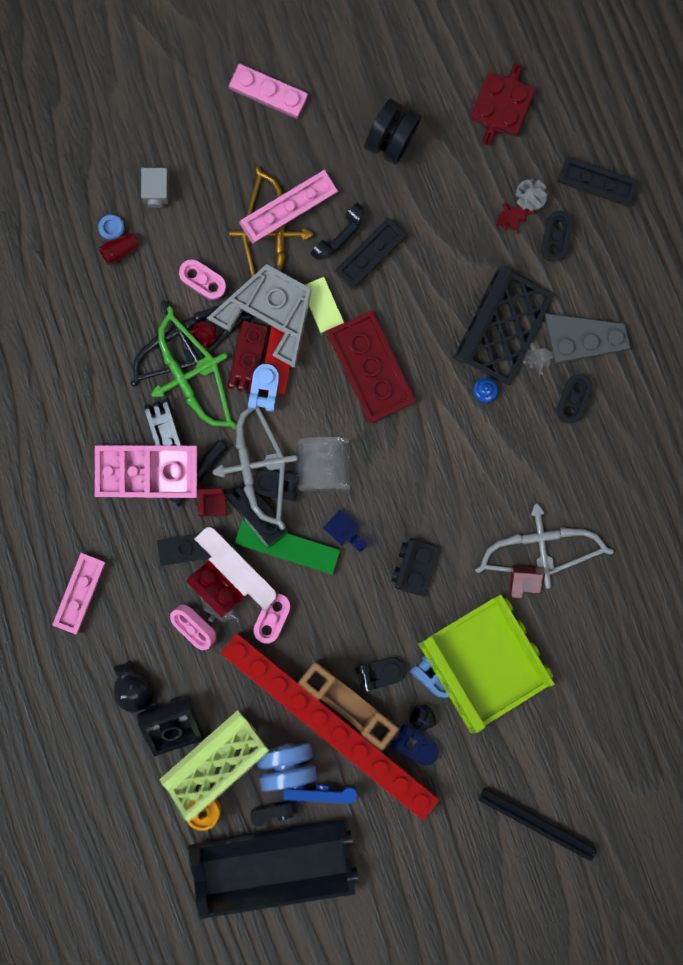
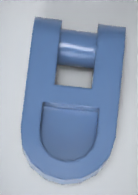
[410,655,449,698]

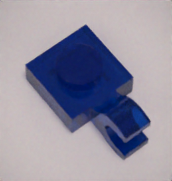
[323,510,367,552]

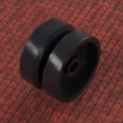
[364,98,422,165]

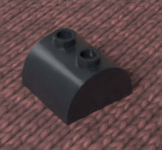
[137,697,203,757]

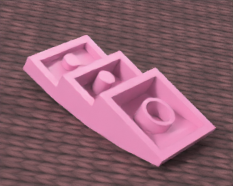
[95,446,197,498]

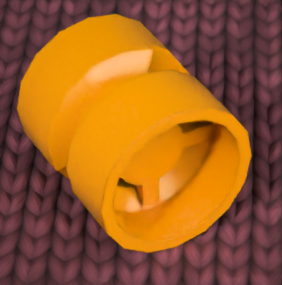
[187,798,221,830]

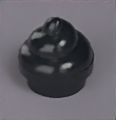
[409,705,437,731]

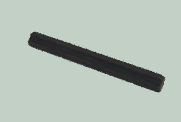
[478,788,597,861]

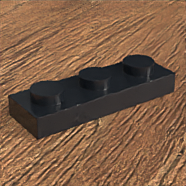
[557,157,638,207]
[334,218,406,290]

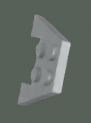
[207,264,312,369]

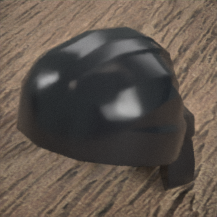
[113,661,153,713]

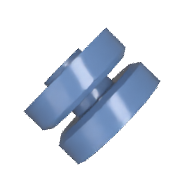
[256,742,318,791]

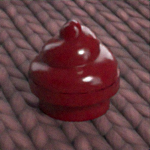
[191,321,216,347]

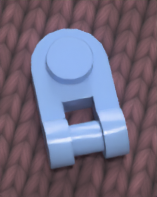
[248,364,279,412]

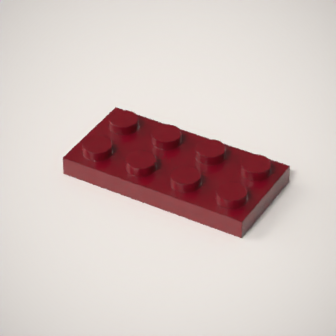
[326,310,416,424]

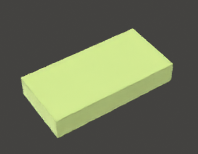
[305,277,344,334]

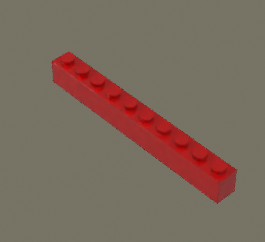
[220,633,439,820]

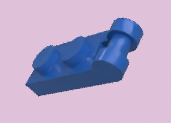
[283,784,357,804]

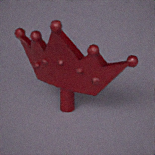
[494,203,535,234]

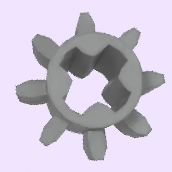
[516,178,548,211]

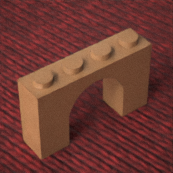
[298,661,398,750]

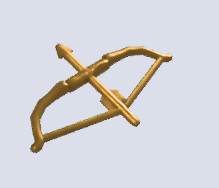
[228,166,313,278]

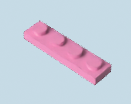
[239,170,338,244]

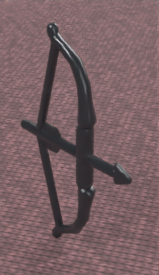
[130,301,252,387]

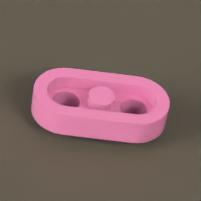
[179,260,226,300]
[254,594,290,643]
[170,605,216,650]

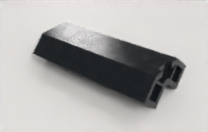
[189,820,359,919]

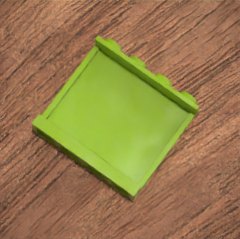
[418,595,555,733]

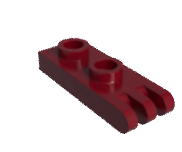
[227,321,267,394]

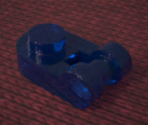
[390,724,439,765]

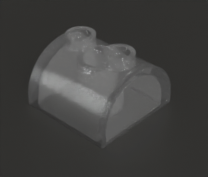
[298,437,350,491]

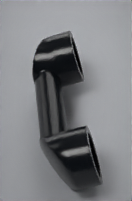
[310,202,364,260]

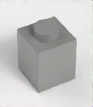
[141,168,169,208]

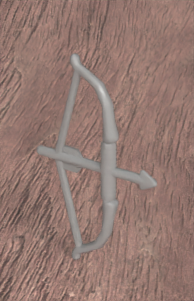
[213,407,298,530]
[475,504,614,589]

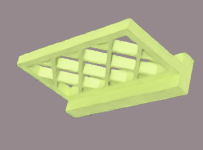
[159,710,269,822]

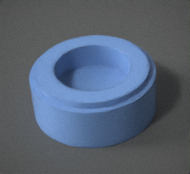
[98,215,125,240]

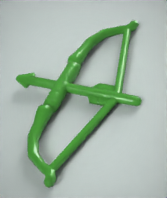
[152,306,237,430]

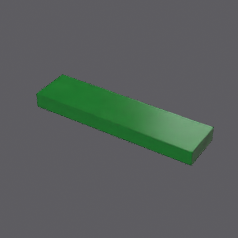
[234,519,340,575]

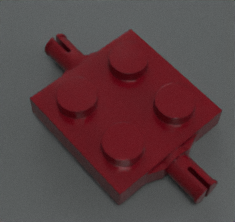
[470,63,535,146]

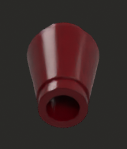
[98,233,138,265]

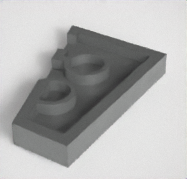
[544,314,630,365]

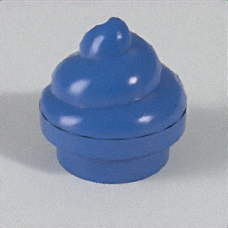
[473,377,498,403]

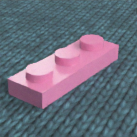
[229,64,308,119]
[52,553,106,635]

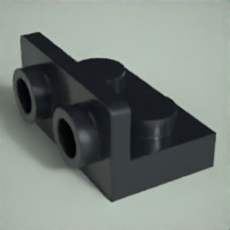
[391,538,438,597]

